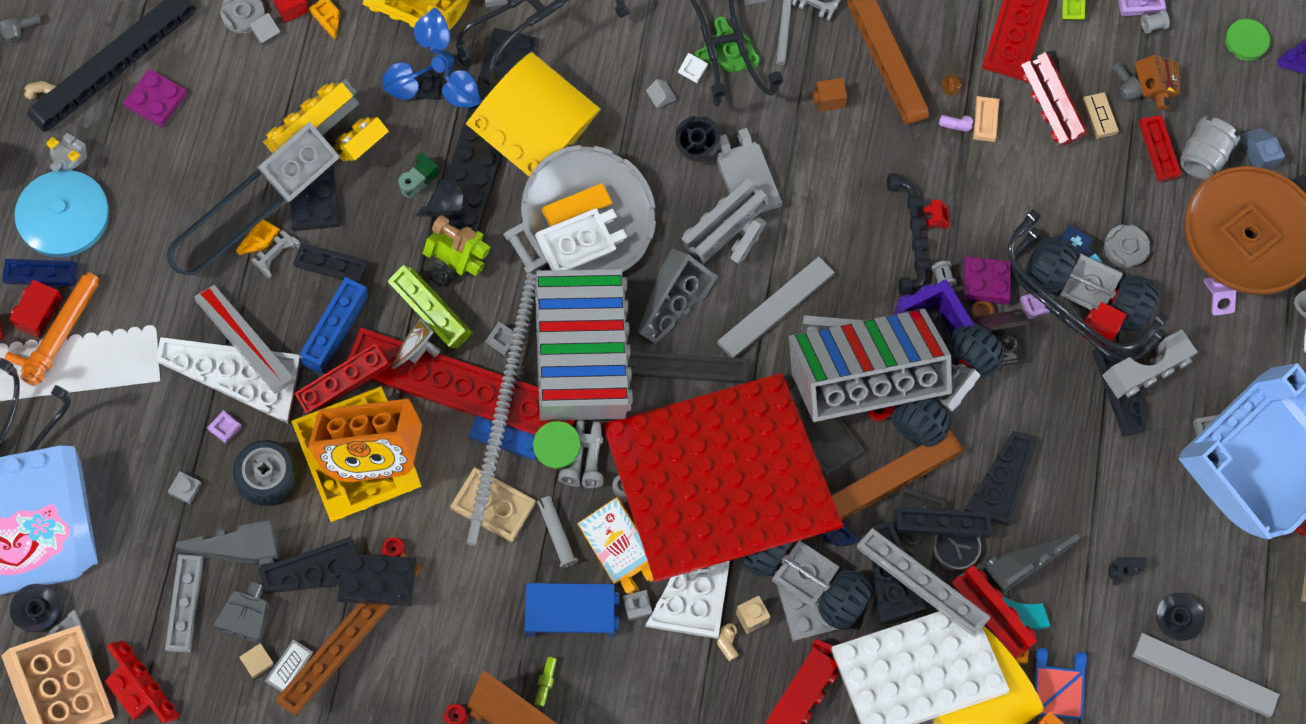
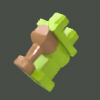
[422,215,491,276]

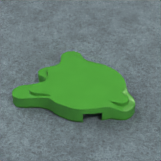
[695,17,759,73]

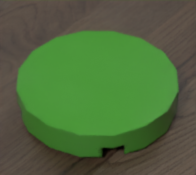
[1225,19,1270,61]
[533,421,581,469]

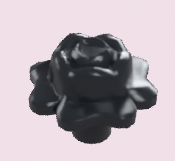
[428,262,455,286]

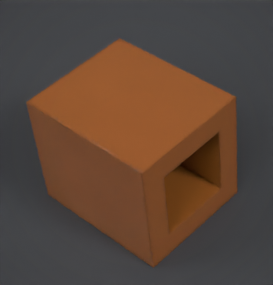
[812,78,847,112]

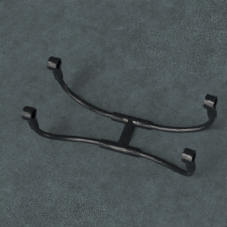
[456,0,629,92]
[690,0,783,107]
[1007,209,1169,362]
[0,358,71,452]

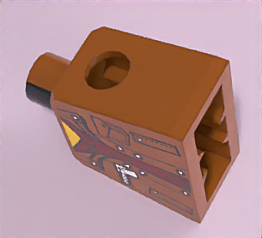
[1135,55,1180,110]

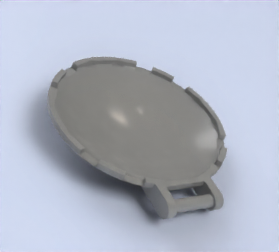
[503,145,656,274]

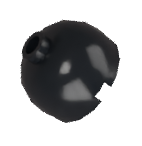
[675,116,721,162]

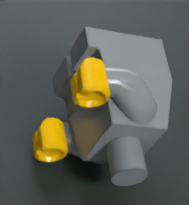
[47,133,87,172]

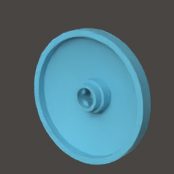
[15,170,110,257]

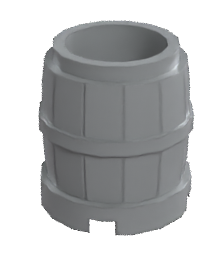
[1180,117,1240,180]

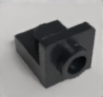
[1108,557,1146,586]

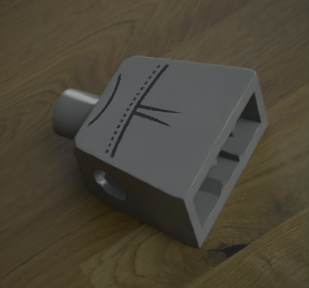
[214,582,269,645]

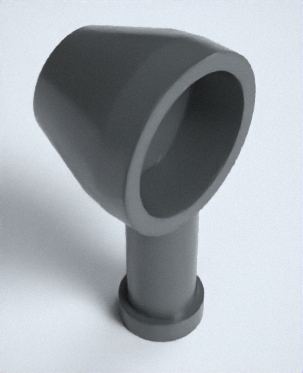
[0,13,41,43]
[1112,62,1143,101]

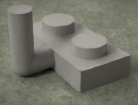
[730,217,767,263]

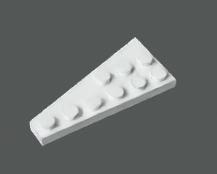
[156,337,301,424]
[646,561,730,639]

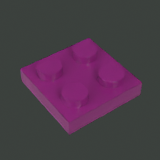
[123,69,187,128]
[963,256,1011,304]

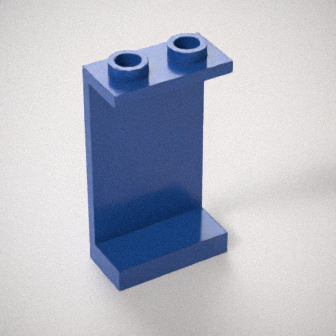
[525,583,619,638]

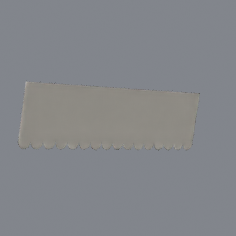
[0,325,160,401]

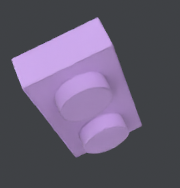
[1118,0,1166,16]

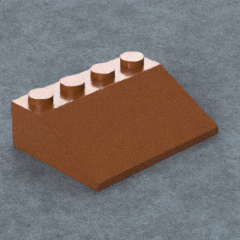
[468,670,557,724]

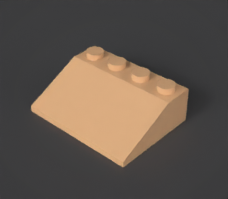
[1,625,115,724]

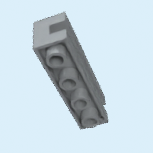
[681,178,769,264]

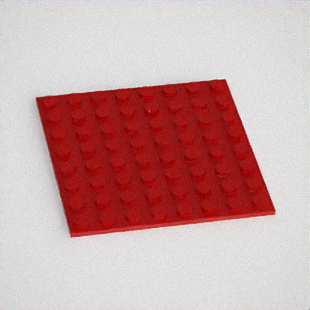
[603,373,843,582]

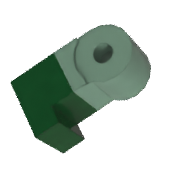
[398,152,439,198]

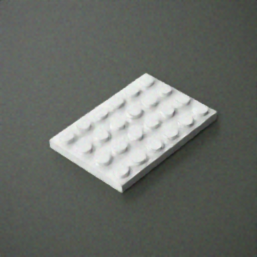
[831,601,1009,724]

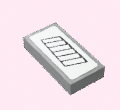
[265,640,314,692]

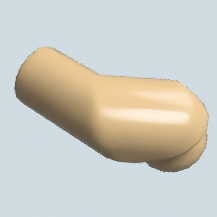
[24,81,56,99]
[717,623,739,662]

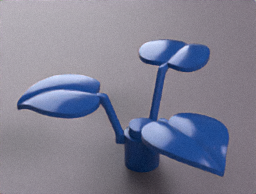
[383,8,482,108]

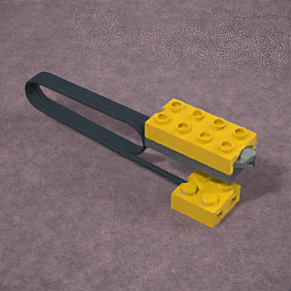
[167,79,389,275]

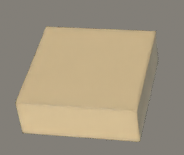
[239,644,274,679]

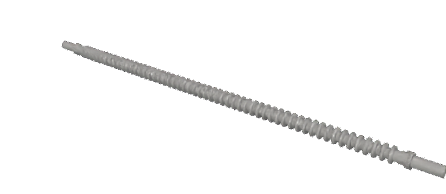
[466,250,543,546]

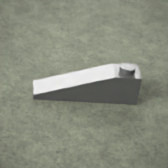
[638,248,718,344]
[176,520,280,567]
[984,534,1080,595]

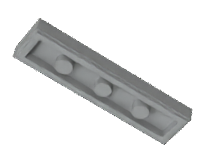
[165,554,204,653]

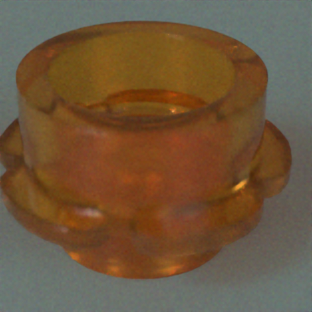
[941,74,961,96]

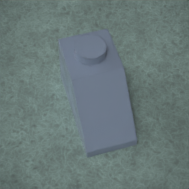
[1239,128,1285,170]

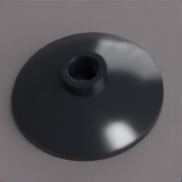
[10,584,60,633]
[1156,593,1205,641]

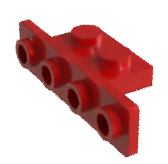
[105,640,180,723]

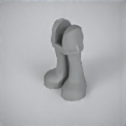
[558,420,604,488]

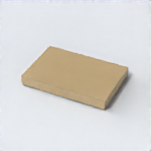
[450,467,537,543]

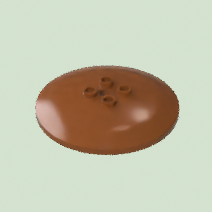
[1184,166,1306,295]

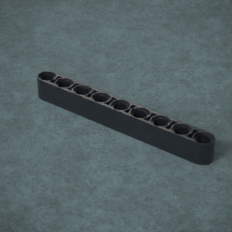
[27,0,196,132]

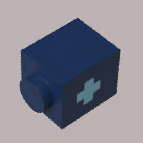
[1061,225,1093,260]

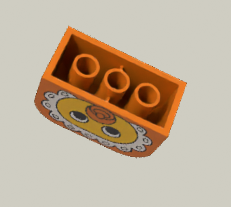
[308,399,422,482]

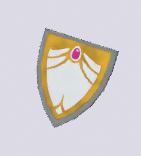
[392,319,440,368]

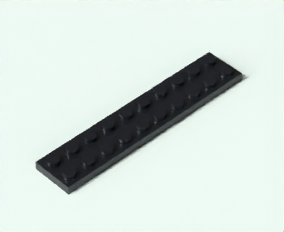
[432,28,537,233]

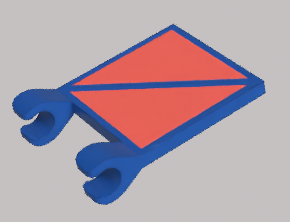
[1034,648,1087,720]

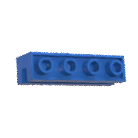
[299,277,368,375]

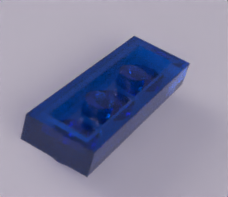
[2,259,77,286]

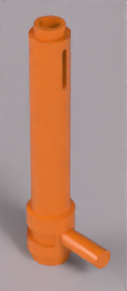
[5,272,99,387]

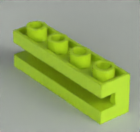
[388,265,474,349]

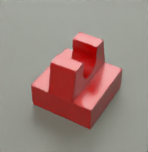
[923,199,950,229]

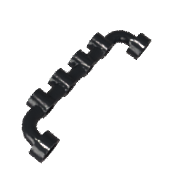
[887,173,931,296]

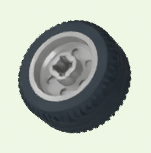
[233,440,299,506]

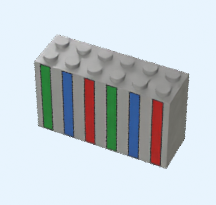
[535,269,633,421]
[789,309,952,422]

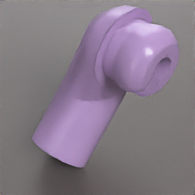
[939,115,973,132]

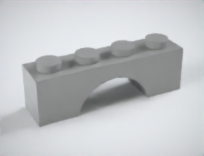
[1102,330,1198,399]

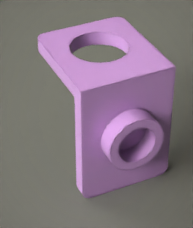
[1204,277,1236,315]

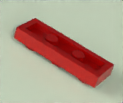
[1139,115,1181,182]

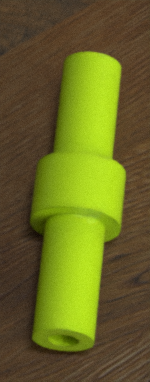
[534,657,557,707]

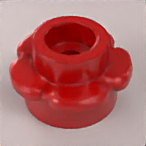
[381,537,405,557]
[444,704,468,724]

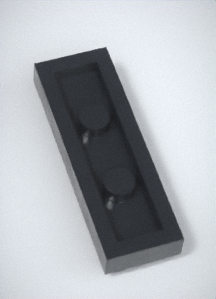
[293,243,368,284]

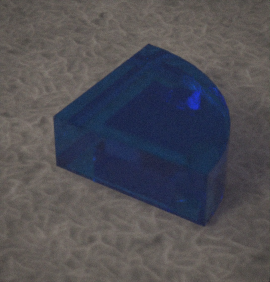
[823,521,858,547]

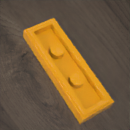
[541,183,612,227]

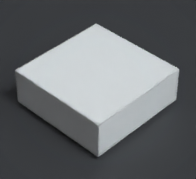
[678,53,709,84]

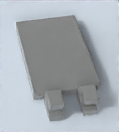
[716,128,782,213]

